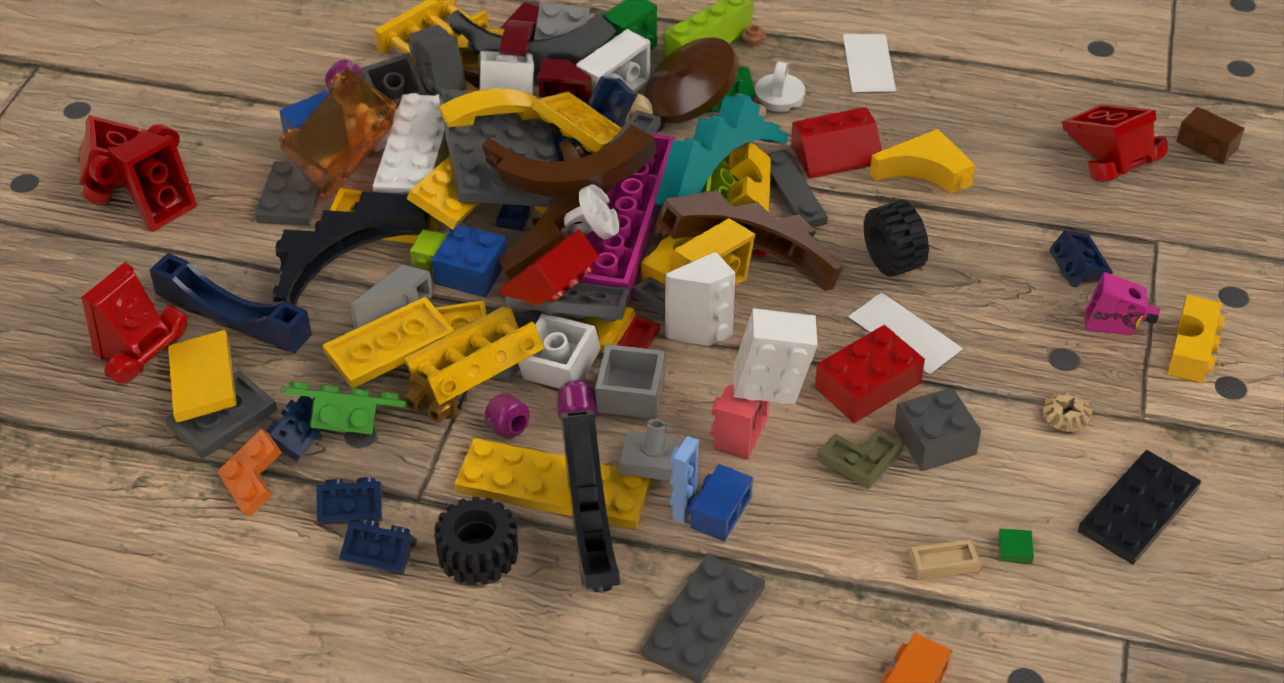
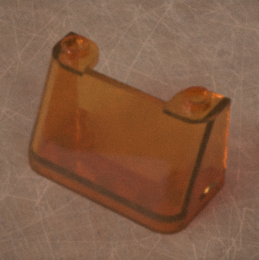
[279,67,399,199]

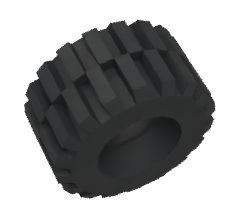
[863,200,929,277]
[434,497,518,586]

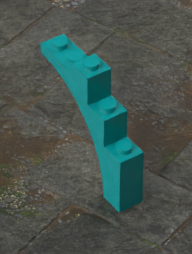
[655,93,789,207]

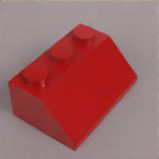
[791,107,882,179]
[498,229,600,306]

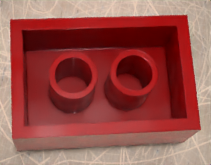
[815,324,925,424]

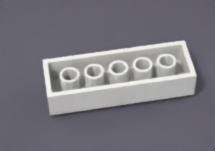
[373,93,448,194]

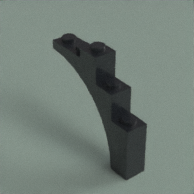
[447,10,618,77]
[273,191,430,306]
[560,410,620,592]

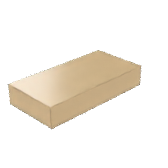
[908,539,981,580]

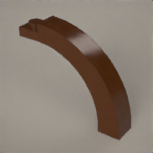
[482,124,657,197]

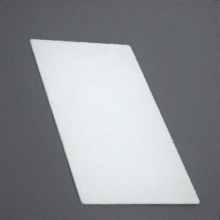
[843,34,896,92]
[848,293,963,374]

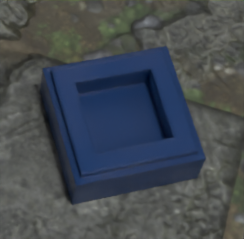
[496,204,530,231]

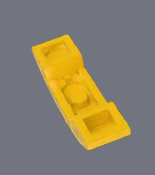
[439,88,540,127]

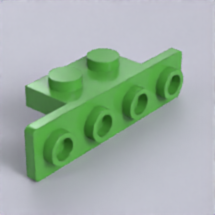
[281,381,407,434]

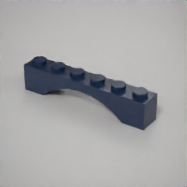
[149,253,312,354]

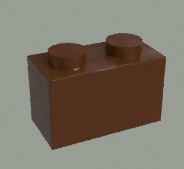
[1176,106,1245,164]

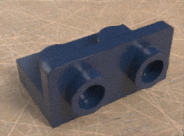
[587,76,637,127]
[1050,230,1113,287]
[266,396,322,461]
[316,477,384,525]
[339,519,418,575]

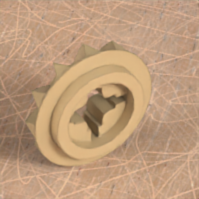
[1042,391,1093,432]

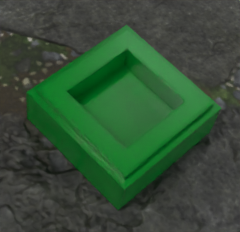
[998,528,1034,563]

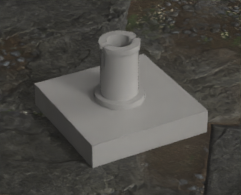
[619,419,685,480]

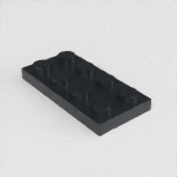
[1078,449,1201,565]

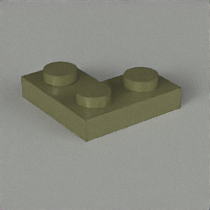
[817,429,904,489]

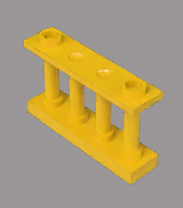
[374,0,489,67]
[404,305,544,405]

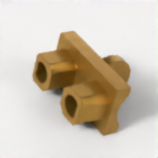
[404,373,461,423]

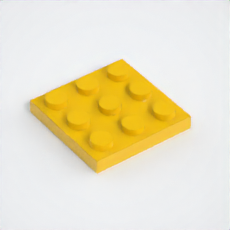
[532,92,622,154]

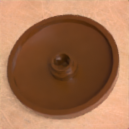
[644,37,739,123]

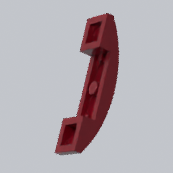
[499,20,537,57]

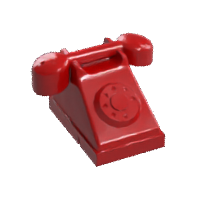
[1061,104,1168,182]
[78,115,147,205]
[89,124,198,232]
[81,262,188,384]

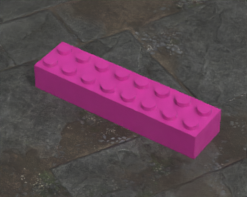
[577,134,676,307]

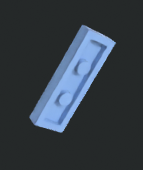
[670,436,699,524]

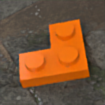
[217,429,282,517]

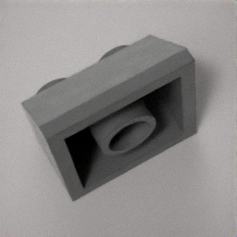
[361,53,427,112]

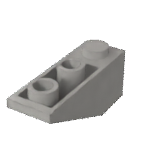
[350,264,433,330]

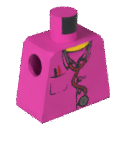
[1085,272,1160,335]

